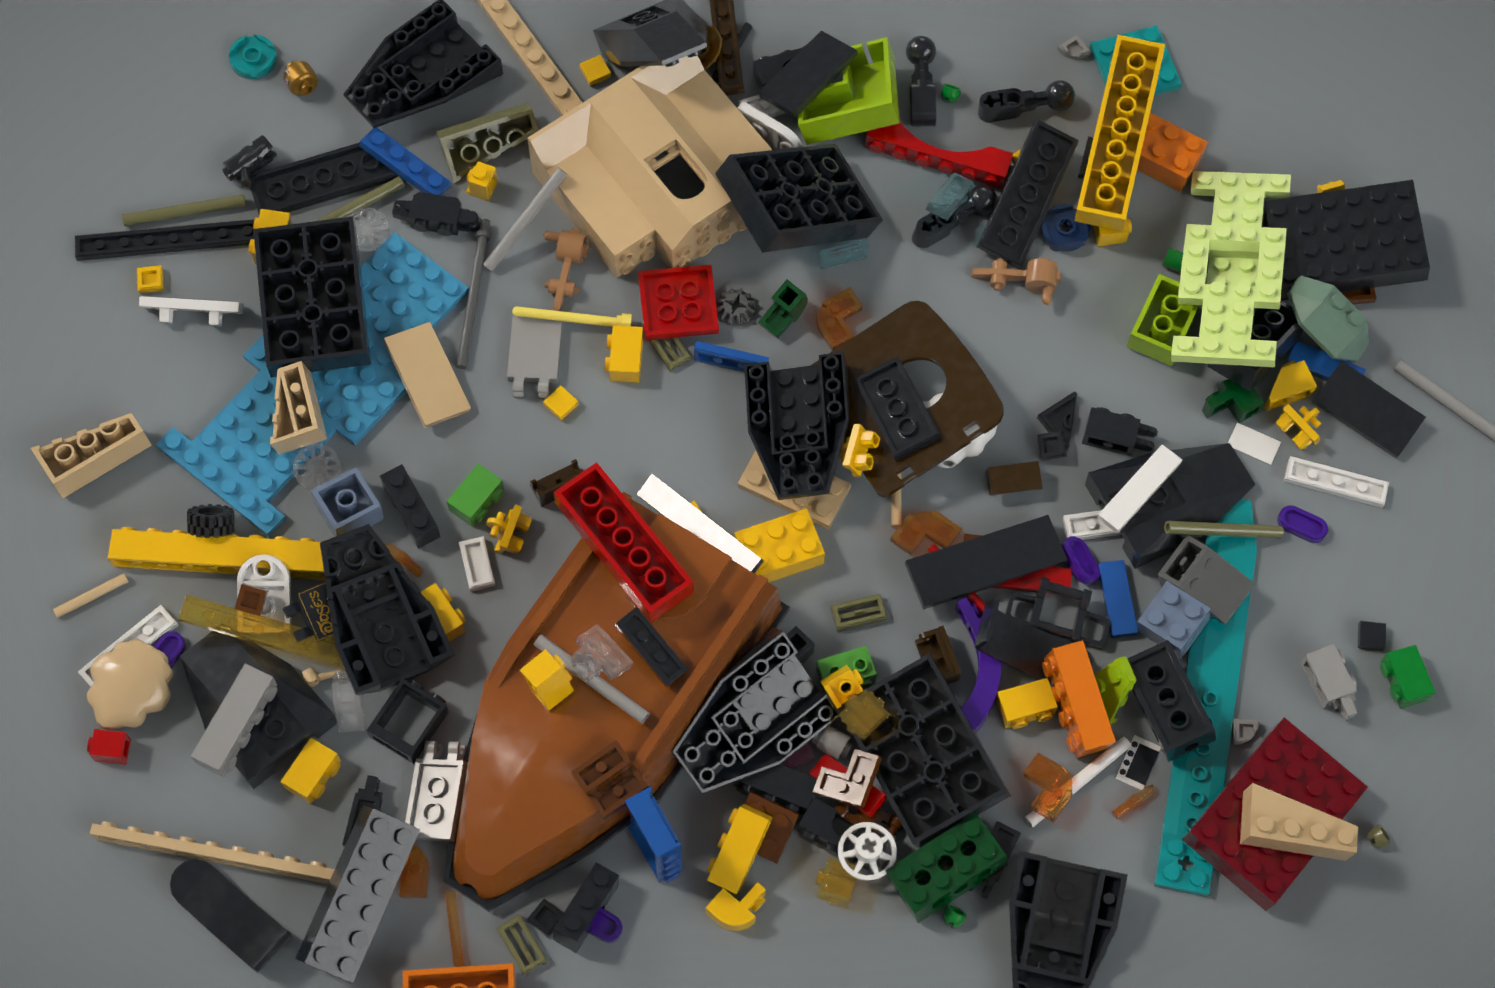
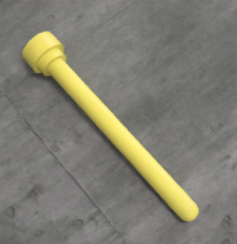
[512,306,632,327]

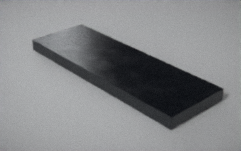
[976,119,1079,269]
[250,142,401,215]
[905,515,1068,610]

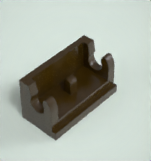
[530,459,583,507]
[985,461,1043,496]
[915,625,961,684]

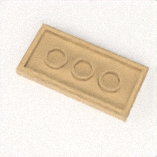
[383,322,471,428]

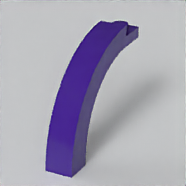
[955,598,1002,733]

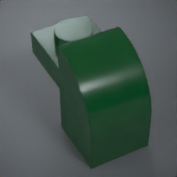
[758,279,808,339]
[1202,379,1265,423]

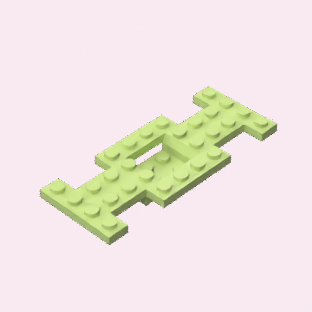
[1171,171,1291,367]

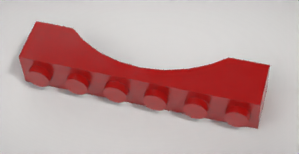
[865,120,1014,189]

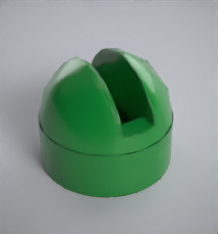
[941,83,962,103]
[943,904,967,928]

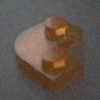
[816,287,863,351]
[890,510,962,555]
[1023,753,1073,823]
[399,845,430,899]

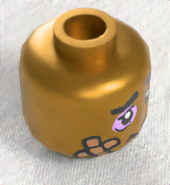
[283,61,318,96]

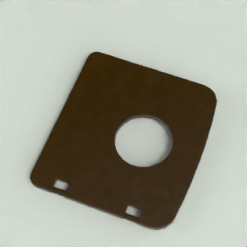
[810,301,1004,497]

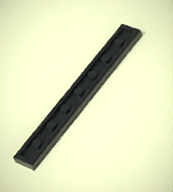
[75,219,255,261]

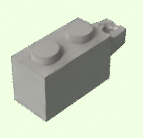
[1300,644,1357,721]

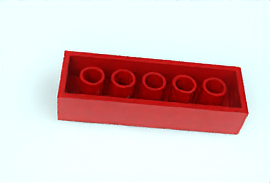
[554,462,694,623]

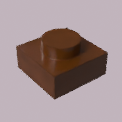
[235,583,269,616]

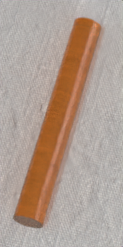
[445,890,465,967]

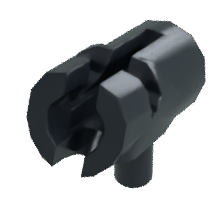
[222,135,277,187]

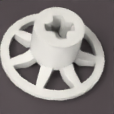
[838,822,897,881]

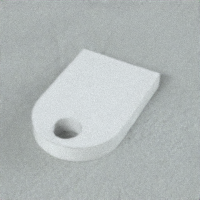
[737,101,803,150]
[237,554,292,633]

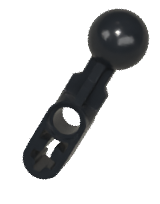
[906,36,936,126]
[978,80,1075,122]
[912,185,998,248]

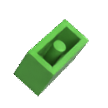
[446,463,504,527]

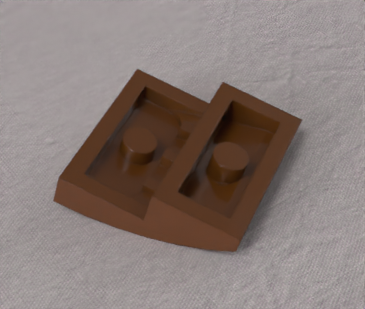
[571,740,649,820]

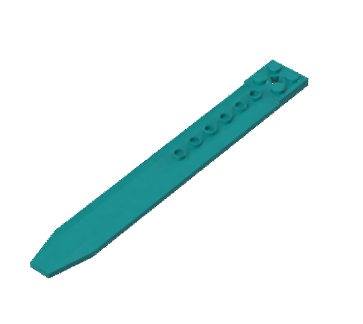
[1154,499,1257,897]

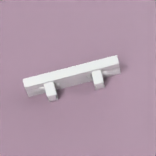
[139,296,244,326]

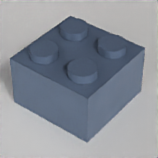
[311,467,384,537]
[1137,581,1211,659]

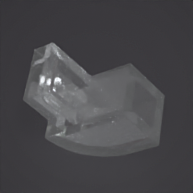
[333,671,366,733]

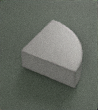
[1057,35,1091,59]
[1232,719,1260,747]

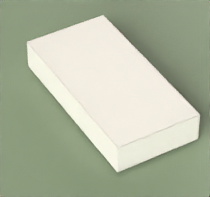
[459,536,495,592]

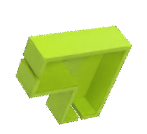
[798,37,900,145]

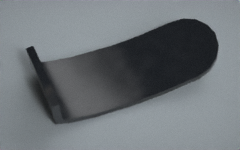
[974,598,1092,682]
[170,859,292,974]

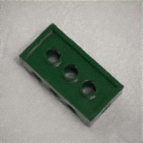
[885,812,1008,923]

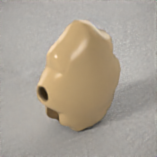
[87,638,173,730]

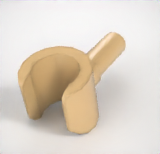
[302,667,341,687]

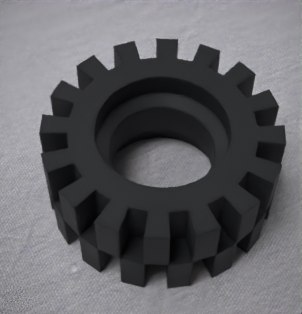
[187,504,234,538]

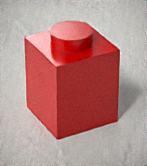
[87,729,131,765]

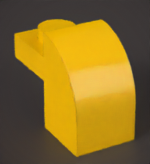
[705,882,766,931]

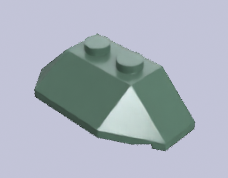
[1287,276,1369,362]

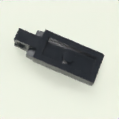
[342,775,383,847]

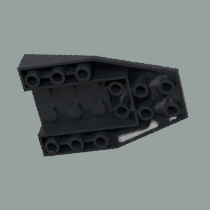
[343,0,503,128]
[593,0,708,67]
[744,352,849,500]
[1085,443,1255,569]
[180,624,338,790]
[672,627,841,793]

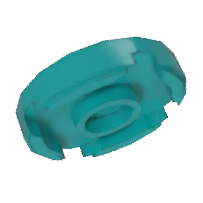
[229,34,277,79]

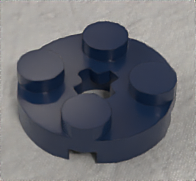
[1041,204,1091,252]

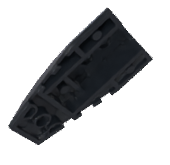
[320,524,455,695]
[1009,851,1128,988]

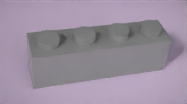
[191,664,277,777]

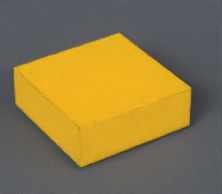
[579,55,611,86]
[137,265,164,294]
[543,385,579,421]

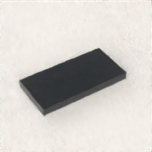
[758,30,858,118]
[854,356,941,461]
[1312,361,1426,459]

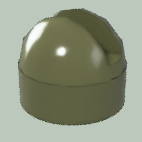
[1367,824,1391,848]

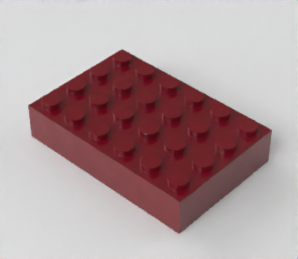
[1182,717,1368,911]

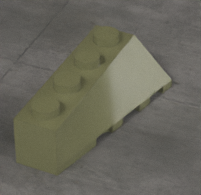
[436,102,539,183]

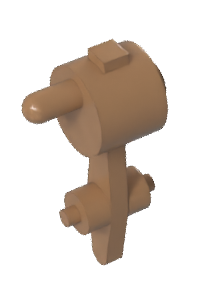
[543,228,590,311]
[971,258,1061,305]

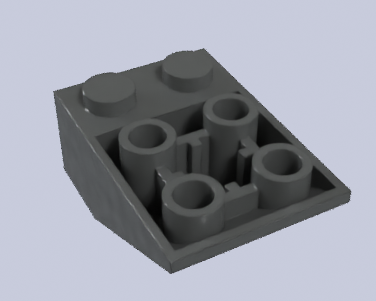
[1158,535,1255,625]

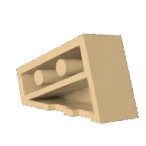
[270,361,327,455]

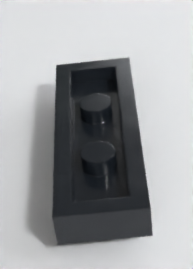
[615,607,688,688]

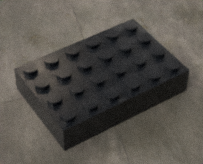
[715,144,883,253]
[1264,180,1430,301]
[253,216,371,377]
[839,653,1011,849]

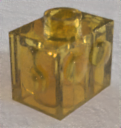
[839,689,891,740]
[815,857,859,908]

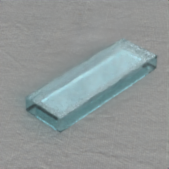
[926,173,975,220]

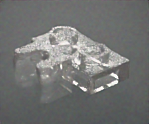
[570,624,633,681]

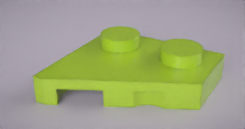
[1094,656,1136,725]

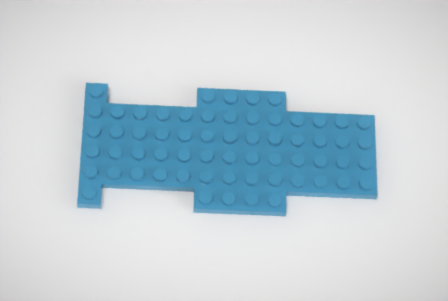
[156,232,469,537]

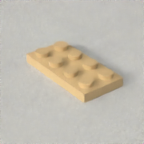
[738,450,851,529]

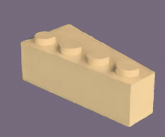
[1240,783,1358,861]

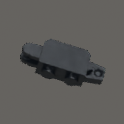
[392,192,480,236]

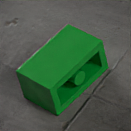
[1380,645,1436,709]

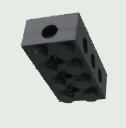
[1127,640,1216,762]

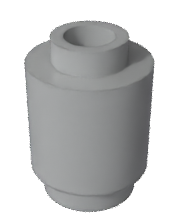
[812,725,853,760]

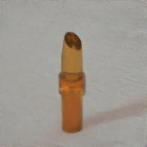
[385,543,424,577]
[1112,784,1153,819]

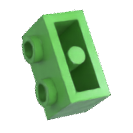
[816,646,877,696]

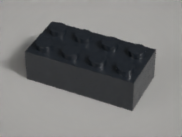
[1207,301,1303,391]

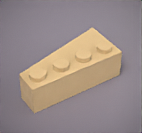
[31,413,152,498]

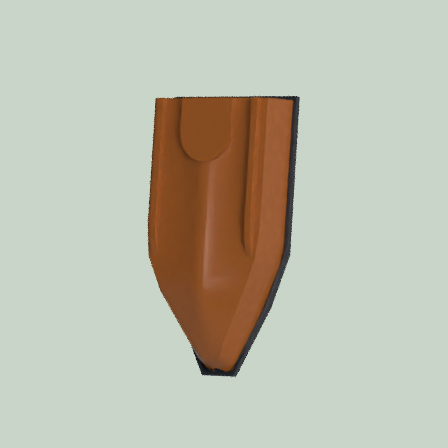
[443,491,790,912]

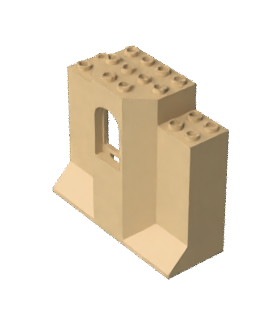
[528,55,772,278]

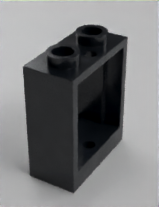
[366,678,449,764]

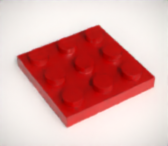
[638,265,719,341]

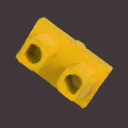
[1276,404,1322,450]
[840,424,880,477]
[486,504,532,554]

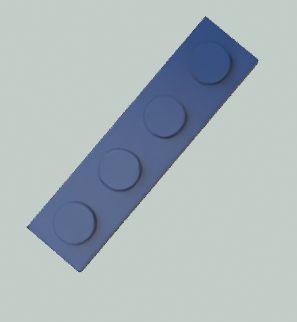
[359,127,451,195]

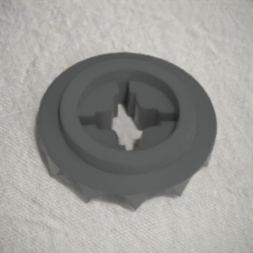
[716,288,755,325]

